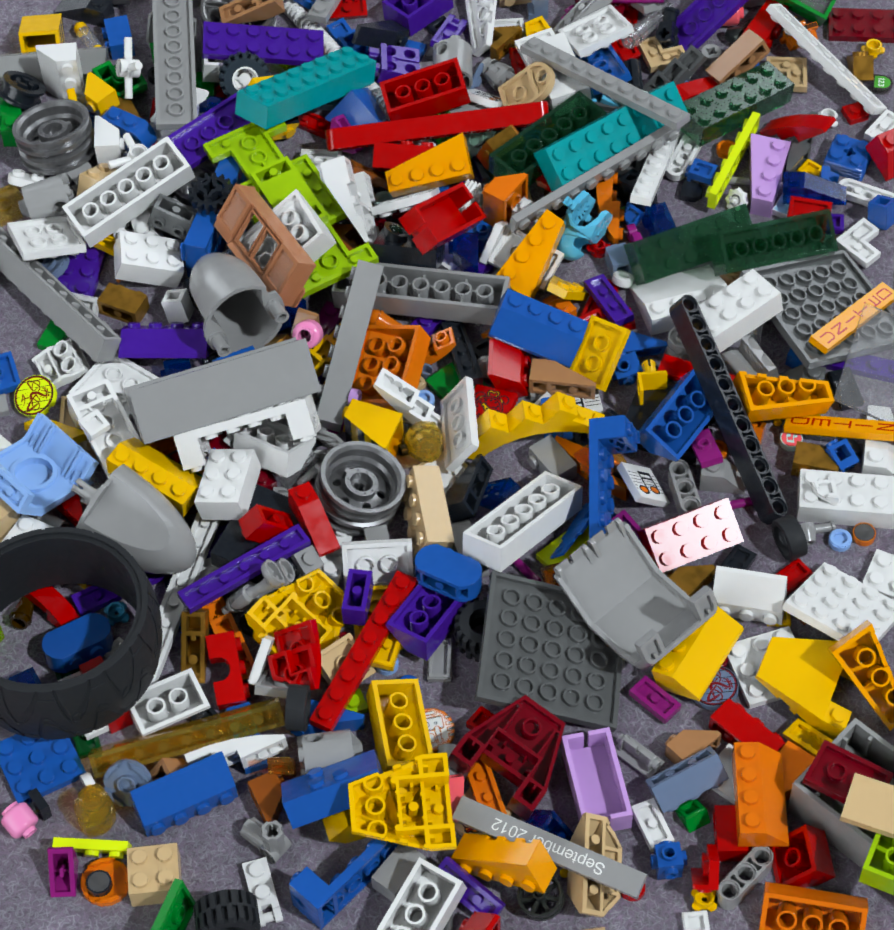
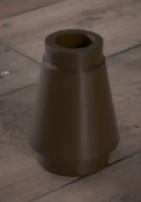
[9,596,35,630]

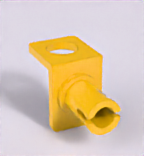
[637,359,668,405]

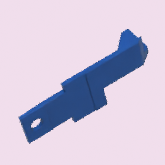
[550,503,616,559]

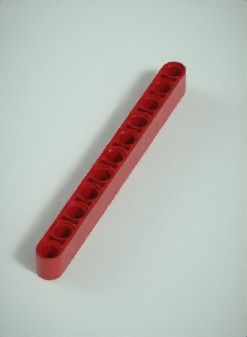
[325,101,550,152]

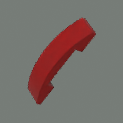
[25,586,80,628]

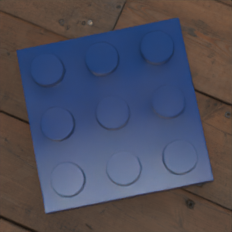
[0,734,86,804]

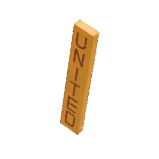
[808,282,894,354]
[784,415,894,442]

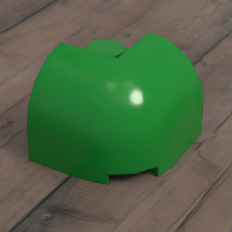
[92,60,148,100]

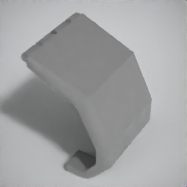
[553,517,718,670]

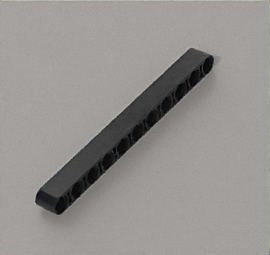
[669,295,788,525]

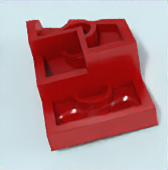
[267,619,321,690]

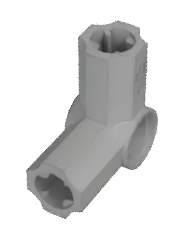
[240,817,292,864]

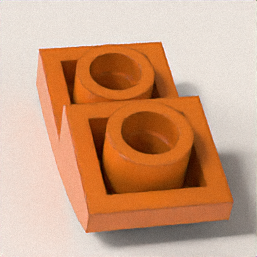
[424,327,456,365]

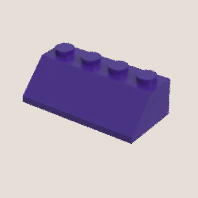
[118,322,212,358]
[386,584,477,661]

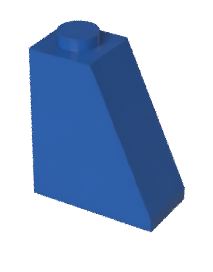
[325,88,388,126]

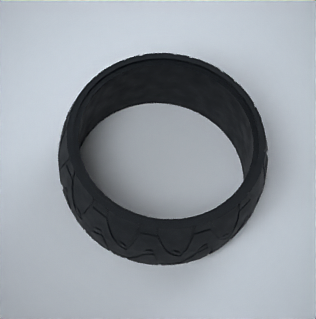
[0,527,163,739]

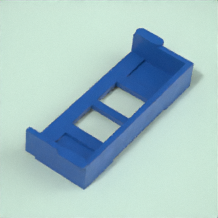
[180,156,248,277]

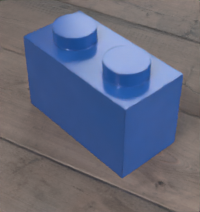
[101,15,136,60]

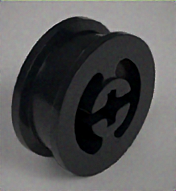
[0,71,46,110]

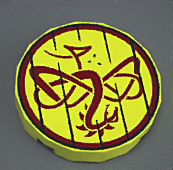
[14,375,57,418]

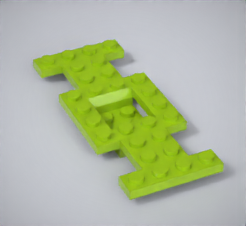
[203,122,379,298]

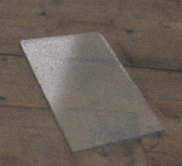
[834,303,894,422]

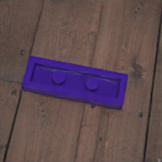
[584,274,634,326]
[438,856,506,915]

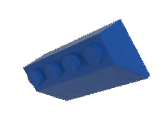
[488,288,588,368]
[639,369,714,462]
[130,751,238,837]

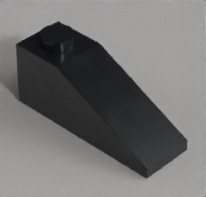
[54,0,115,28]
[351,20,410,48]
[445,454,493,523]

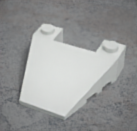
[319,156,380,247]

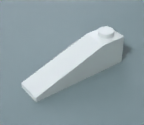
[861,406,894,476]

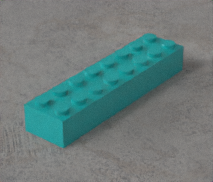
[235,47,376,129]
[533,81,691,191]

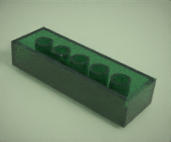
[681,61,795,147]
[489,91,608,187]
[624,204,758,285]
[706,209,838,277]

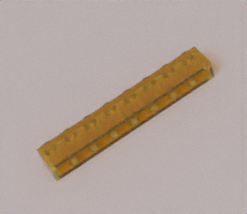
[88,697,285,779]

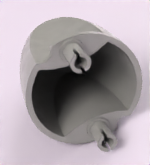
[189,252,289,357]
[71,464,197,575]

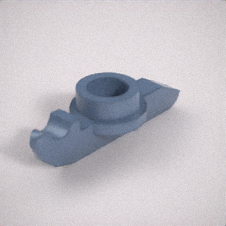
[470,63,484,89]

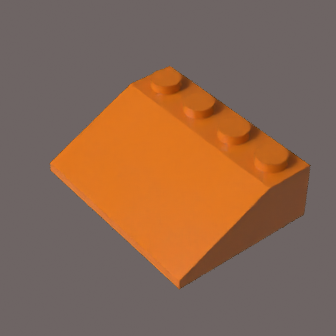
[352,325,431,412]

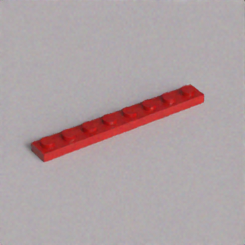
[309,570,418,732]

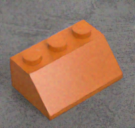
[482,173,528,227]

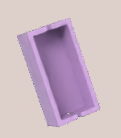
[561,727,633,831]

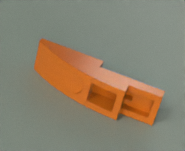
[596,172,624,245]

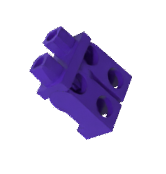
[367,43,420,83]

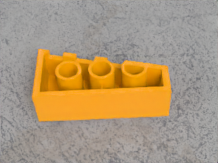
[385,133,474,198]
[496,209,565,299]
[733,371,834,422]
[828,620,894,731]
[451,833,557,893]

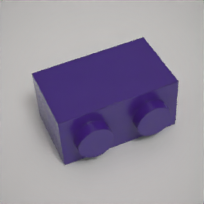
[341,569,374,626]

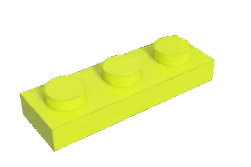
[52,837,132,859]

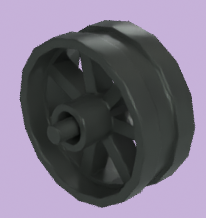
[517,876,565,921]

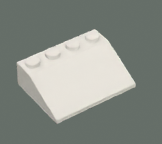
[239,189,337,270]
[629,265,727,336]

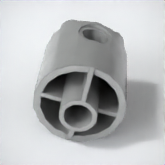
[433,35,473,90]
[18,172,76,220]
[297,729,363,776]

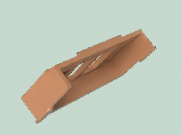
[214,184,316,308]

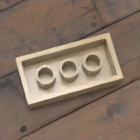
[401,465,454,559]

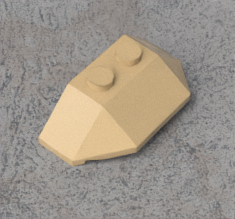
[567,812,622,918]

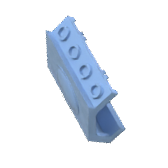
[0,413,99,516]

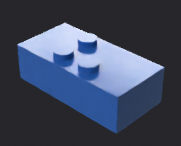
[281,749,383,829]

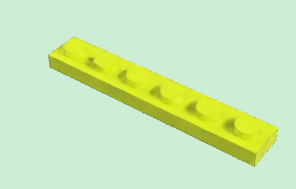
[705,111,760,209]

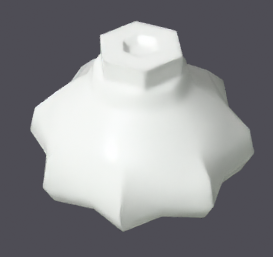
[725,187,749,214]

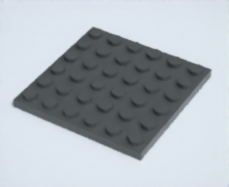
[739,249,894,369]
[474,570,623,732]

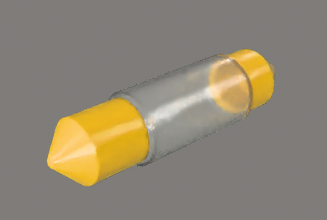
[74,22,103,48]

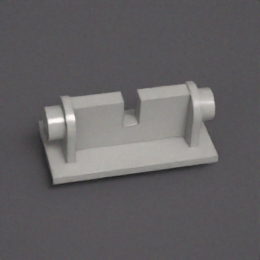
[615,734,665,778]

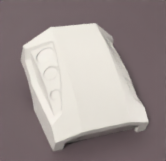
[31,338,91,390]

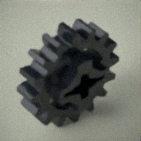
[188,172,233,215]

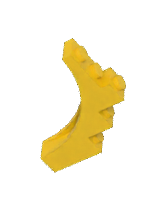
[468,392,605,460]

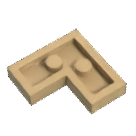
[637,36,685,73]
[766,56,807,93]

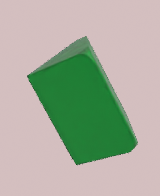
[674,799,710,833]

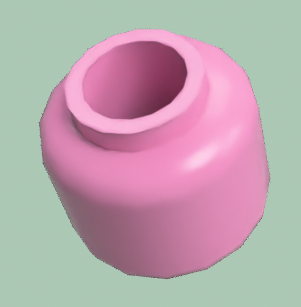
[292,319,323,349]
[1,801,38,839]

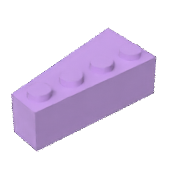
[749,133,791,218]

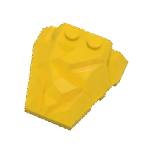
[245,569,345,655]
[348,752,457,851]

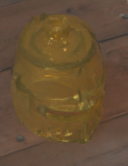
[405,421,443,463]
[75,783,116,838]

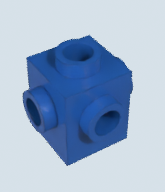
[612,351,643,386]
[650,840,687,880]

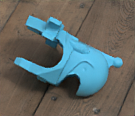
[557,190,613,261]

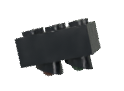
[373,222,445,269]

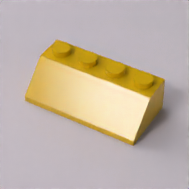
[106,437,202,518]
[651,606,744,701]
[366,678,433,773]

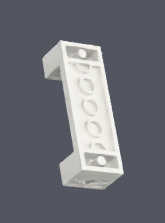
[66,378,141,478]
[173,394,321,473]

